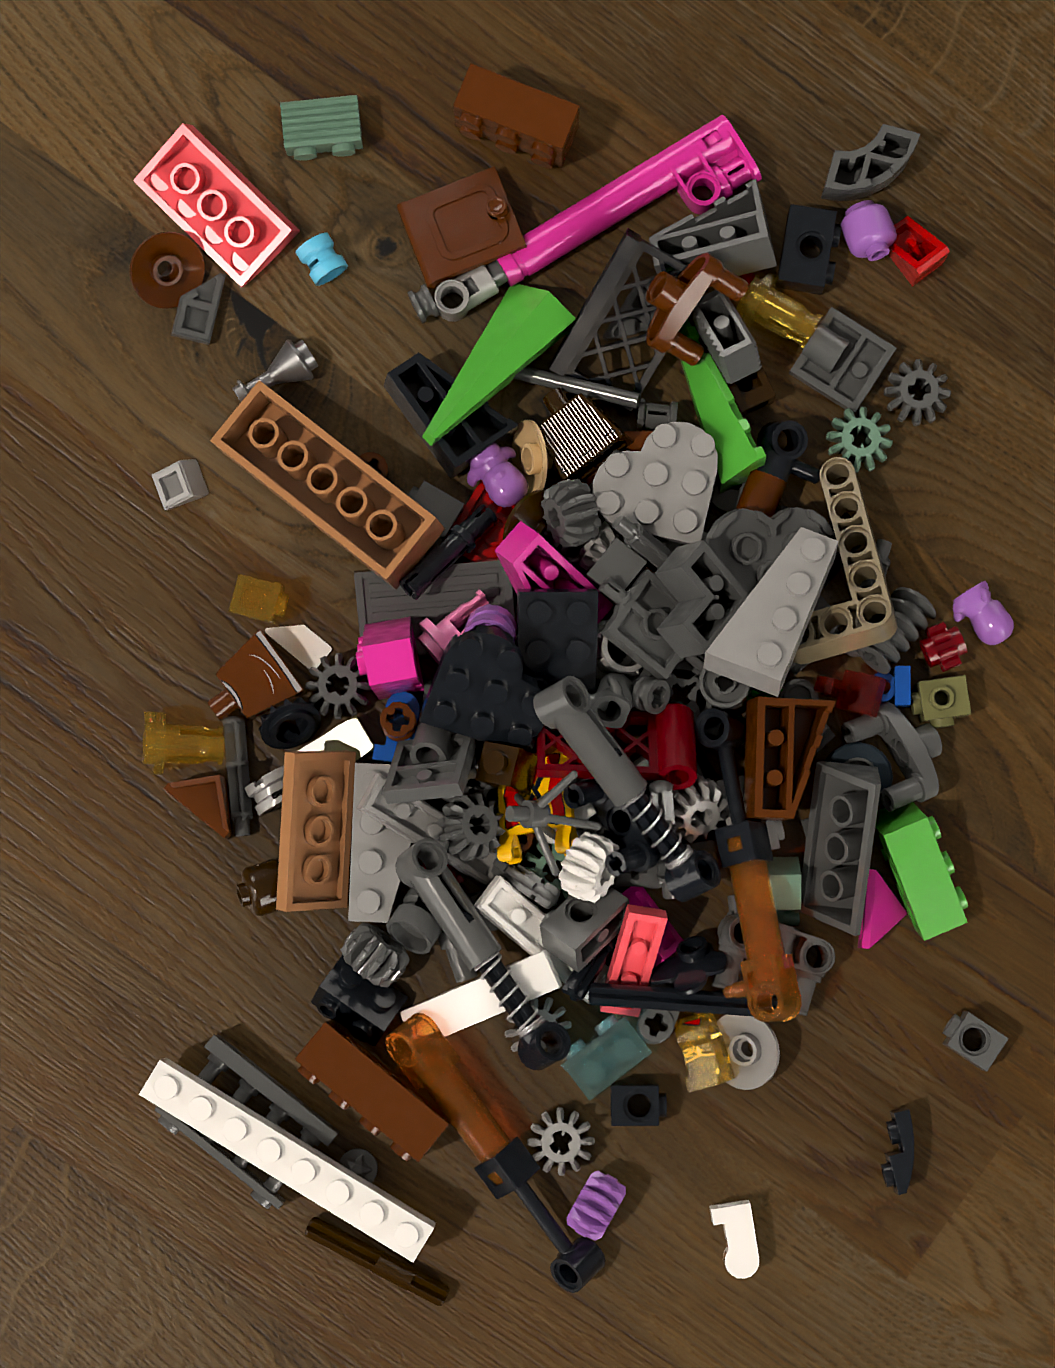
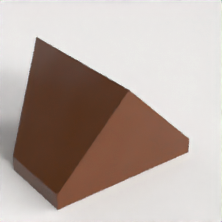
[164,775,233,839]

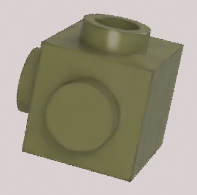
[911,675,971,729]

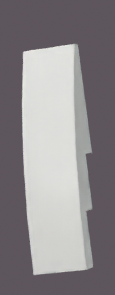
[399,949,563,1048]

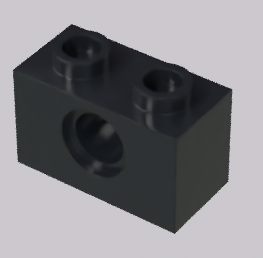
[776,204,842,295]

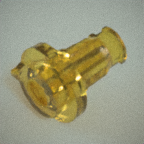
[736,273,823,349]
[142,712,224,775]

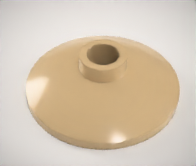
[512,420,553,496]

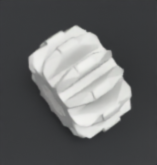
[559,832,619,903]

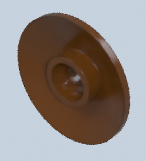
[130,232,205,309]

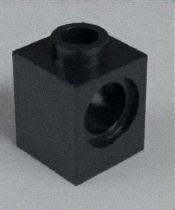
[610,1084,667,1126]

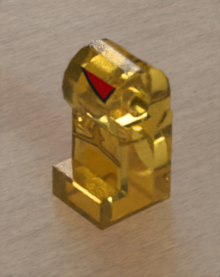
[675,1013,735,1093]

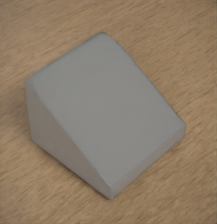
[152,459,209,511]

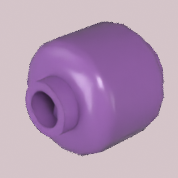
[841,200,897,261]

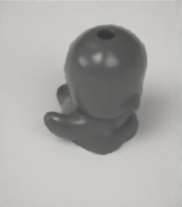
[589,672,634,728]

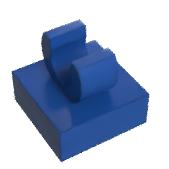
[874,666,911,708]

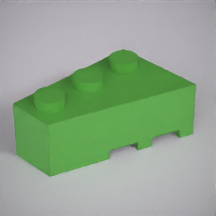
[875,802,968,941]

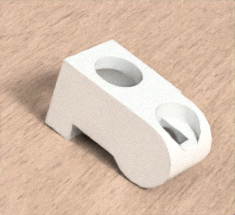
[709,1200,759,1279]

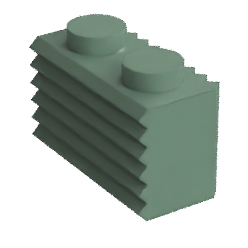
[280,95,363,160]

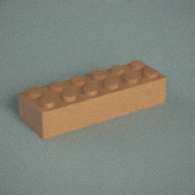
[210,380,445,590]

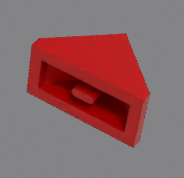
[888,216,950,287]

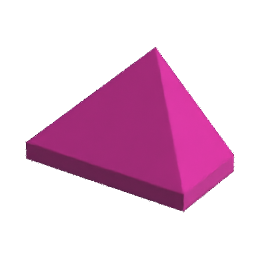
[858,869,908,949]

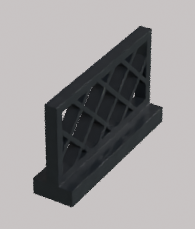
[549,228,688,412]

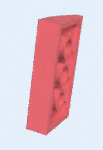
[133,123,300,287]

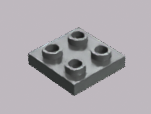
[789,307,897,414]
[383,723,477,804]

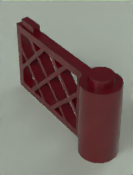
[536,703,697,790]

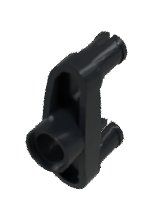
[563,779,660,876]

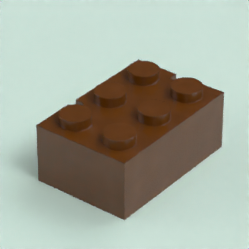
[453,63,580,169]

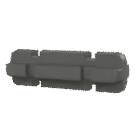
[491,858,561,909]

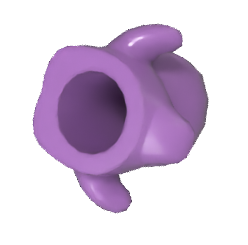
[467,443,528,508]
[953,581,1014,645]

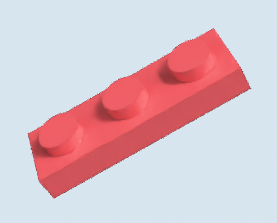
[600,904,668,1017]

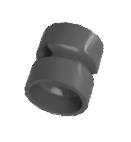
[699,669,753,711]
[386,888,441,954]

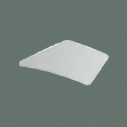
[265,625,332,669]

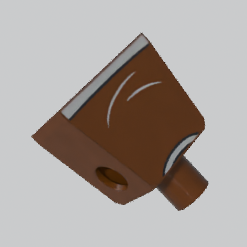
[207,629,307,721]

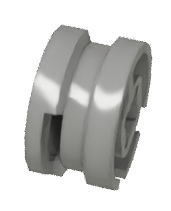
[244,765,284,816]

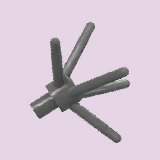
[505,770,602,876]

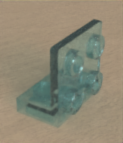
[561,1014,652,1101]

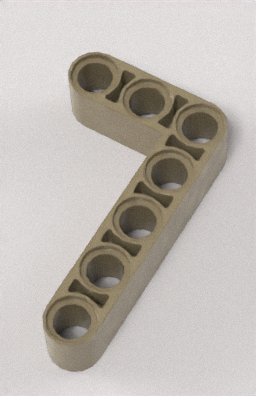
[793,457,897,664]

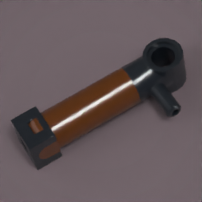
[736,421,820,517]

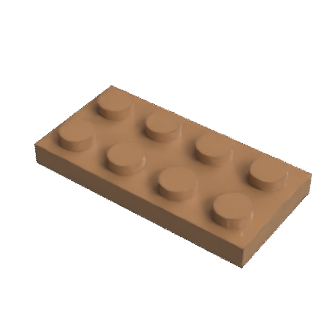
[276,750,356,912]

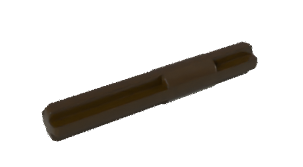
[305,1217,450,1306]

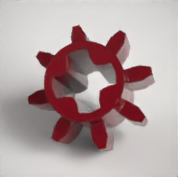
[919,622,967,672]

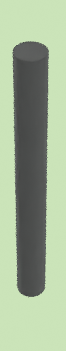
[513,366,641,409]

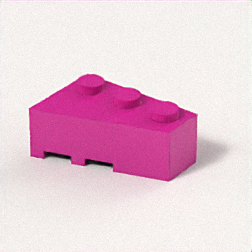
[495,521,614,623]
[356,616,424,700]

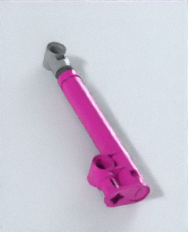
[435,115,762,322]

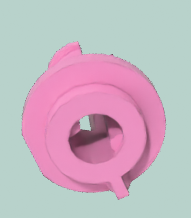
[418,589,489,665]

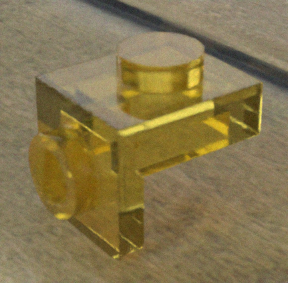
[229,574,289,625]

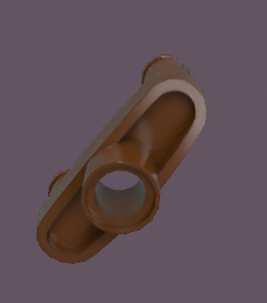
[646,253,748,366]

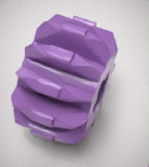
[567,1171,626,1241]

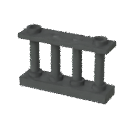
[154,1034,340,1209]

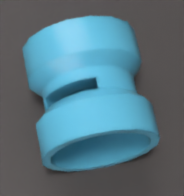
[295,232,348,286]

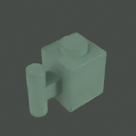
[744,857,802,926]

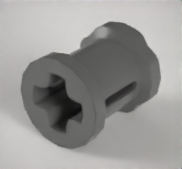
[636,398,678,431]

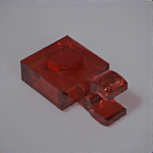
[814,669,887,718]

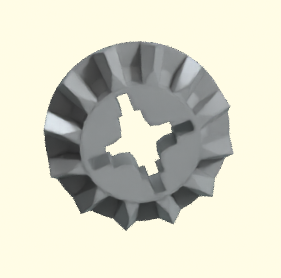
[579,521,621,571]

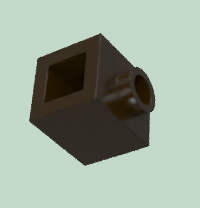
[475,741,537,795]

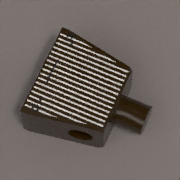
[539,388,633,482]

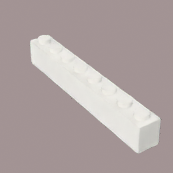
[139,1057,436,1263]

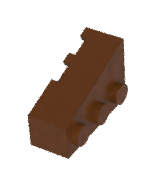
[744,697,836,821]

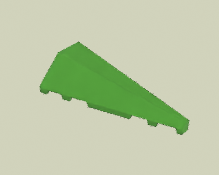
[422,284,576,446]
[679,318,766,493]

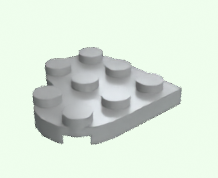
[592,422,718,545]

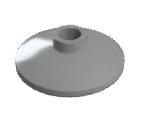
[709,1015,780,1090]

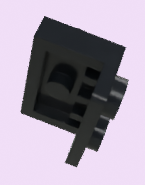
[311,955,408,1046]

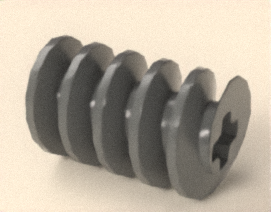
[856,587,936,674]

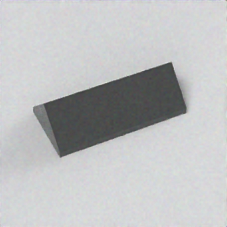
[799,761,881,936]

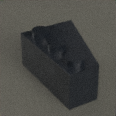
[383,352,519,479]

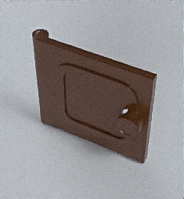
[397,166,527,290]

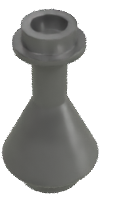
[232,340,318,402]

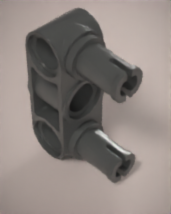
[711,914,835,1016]

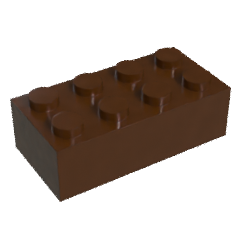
[295,1020,451,1162]

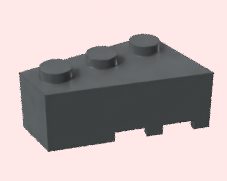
[649,179,777,278]

